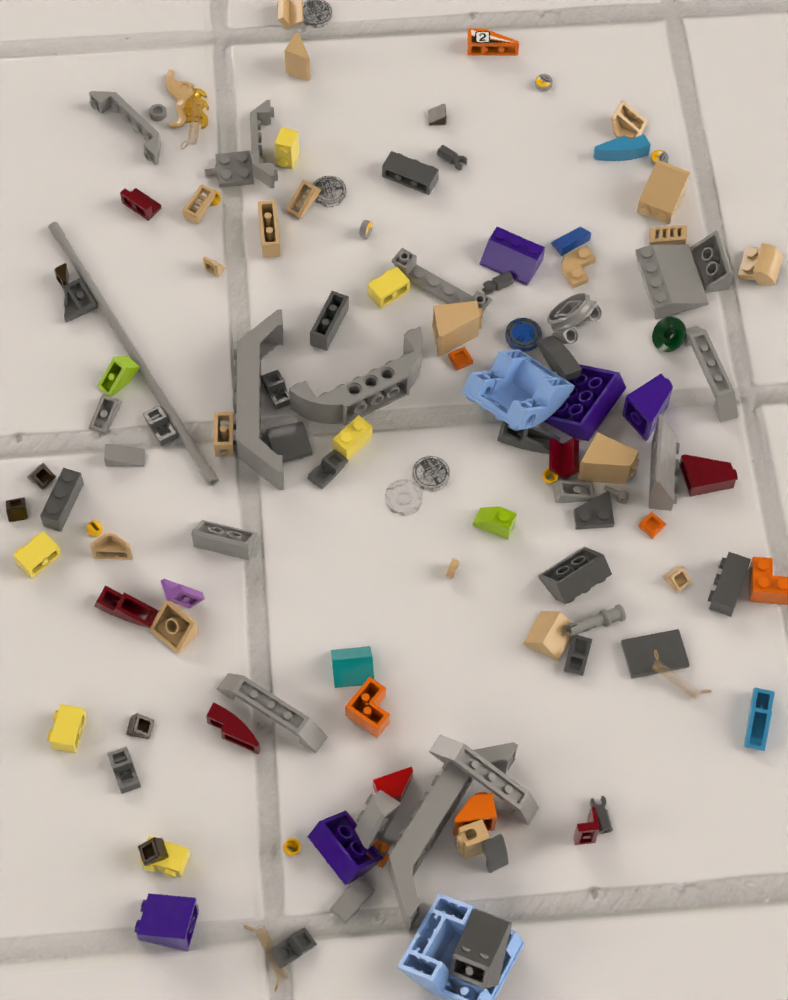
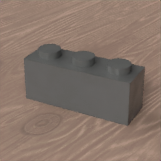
[382,151,439,195]
[310,291,349,351]
[40,467,84,532]
[707,552,751,617]

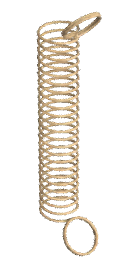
[181,95,203,149]
[652,650,711,700]
[244,925,288,991]

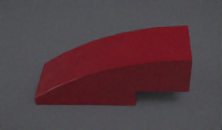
[94,585,159,628]
[206,702,260,754]

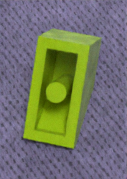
[97,356,139,397]
[472,506,517,540]

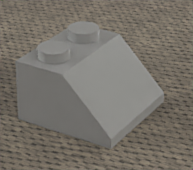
[355,790,401,849]

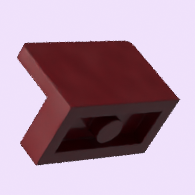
[120,188,162,221]
[549,438,579,479]
[573,806,599,845]

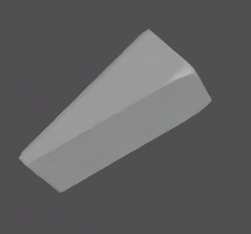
[89,394,122,435]
[104,444,145,467]
[553,480,596,503]

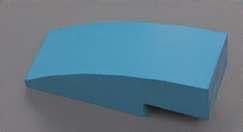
[593,135,651,161]
[744,688,775,751]

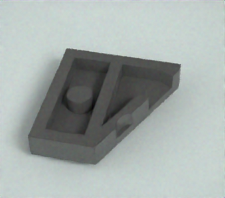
[64,278,98,323]
[573,491,615,530]

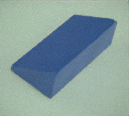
[551,227,591,256]

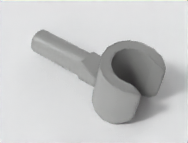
[604,485,629,504]

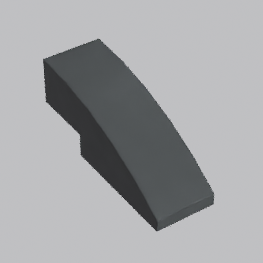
[536,336,582,381]
[497,421,560,454]

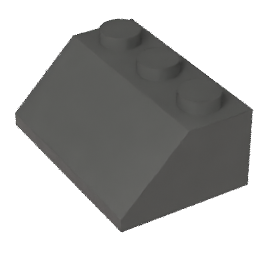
[538,547,612,604]

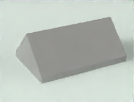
[690,230,733,293]
[191,520,258,560]

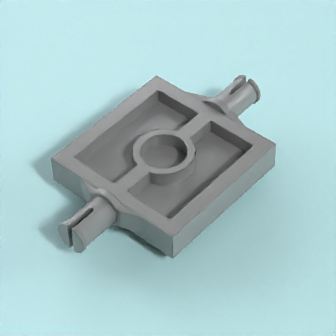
[205,151,254,188]

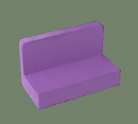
[161,579,205,609]

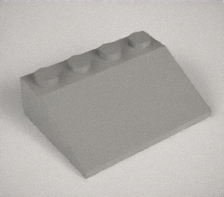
[635,244,709,320]
[649,414,680,511]

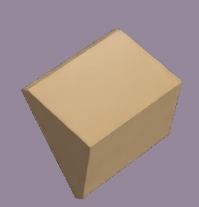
[285,33,310,81]
[149,599,199,654]
[523,611,572,662]

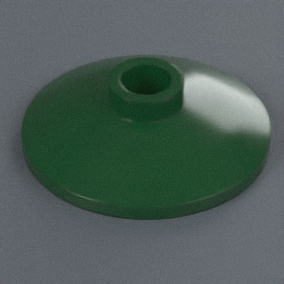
[652,317,686,352]

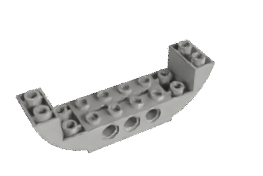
[289,327,423,426]

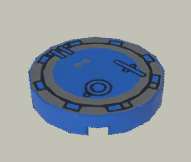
[505,318,542,352]

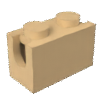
[214,412,234,456]
[455,819,490,860]

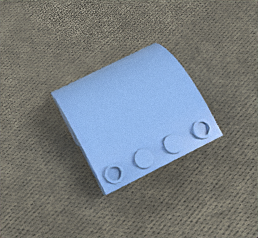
[462,349,575,431]
[397,893,525,1000]

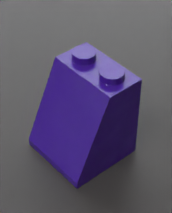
[622,374,673,441]
[134,893,199,951]

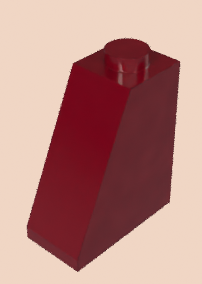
[679,454,738,497]

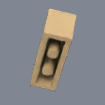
[258,200,281,258]

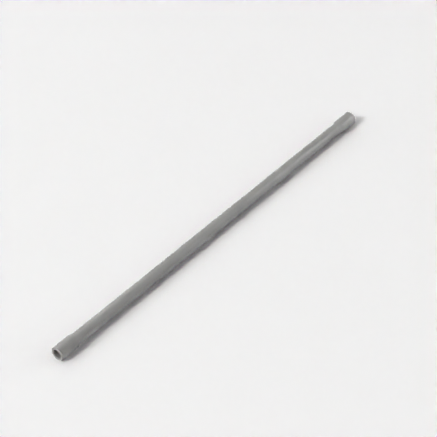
[48,222,219,486]

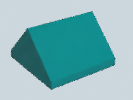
[331,646,374,688]

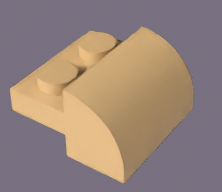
[738,243,783,285]

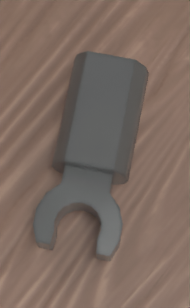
[437,145,467,170]
[482,272,514,295]
[590,796,613,834]

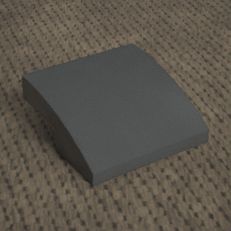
[266,421,313,462]

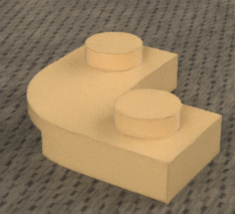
[562,245,596,289]

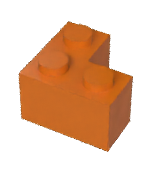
[749,557,788,605]
[345,677,390,738]

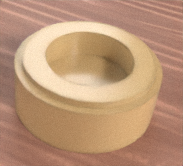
[446,558,459,579]

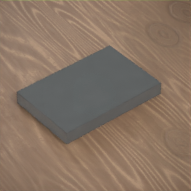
[621,629,690,679]

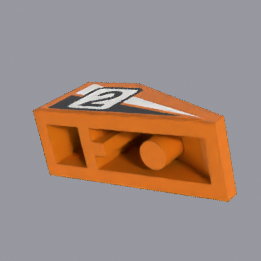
[467,28,519,55]

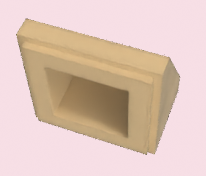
[203,256,226,277]
[663,566,692,593]

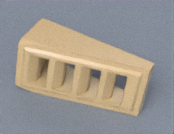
[286,180,321,219]
[182,184,216,224]
[649,225,687,245]

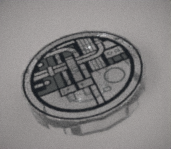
[303,0,332,28]
[313,176,346,207]
[412,456,450,492]

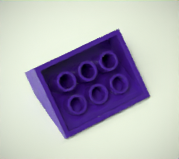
[543,364,626,441]

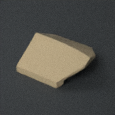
[611,100,648,140]
[90,533,133,560]

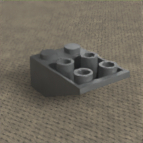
[449,908,512,989]

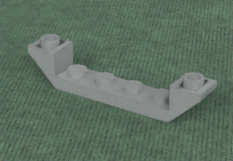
[89,91,161,165]
[250,100,278,188]
[392,248,493,313]
[684,326,738,422]
[217,673,328,753]
[429,735,539,825]

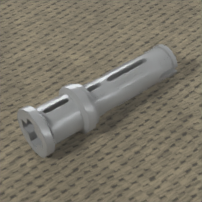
[566,604,626,637]

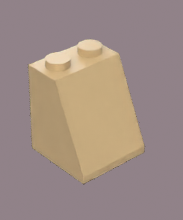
[637,160,690,224]
[432,301,483,356]
[577,432,640,484]

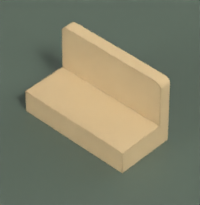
[278,0,303,29]

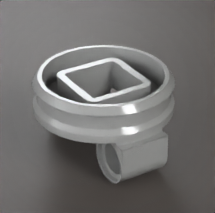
[547,293,602,344]

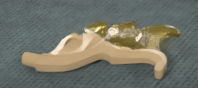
[165,70,209,129]

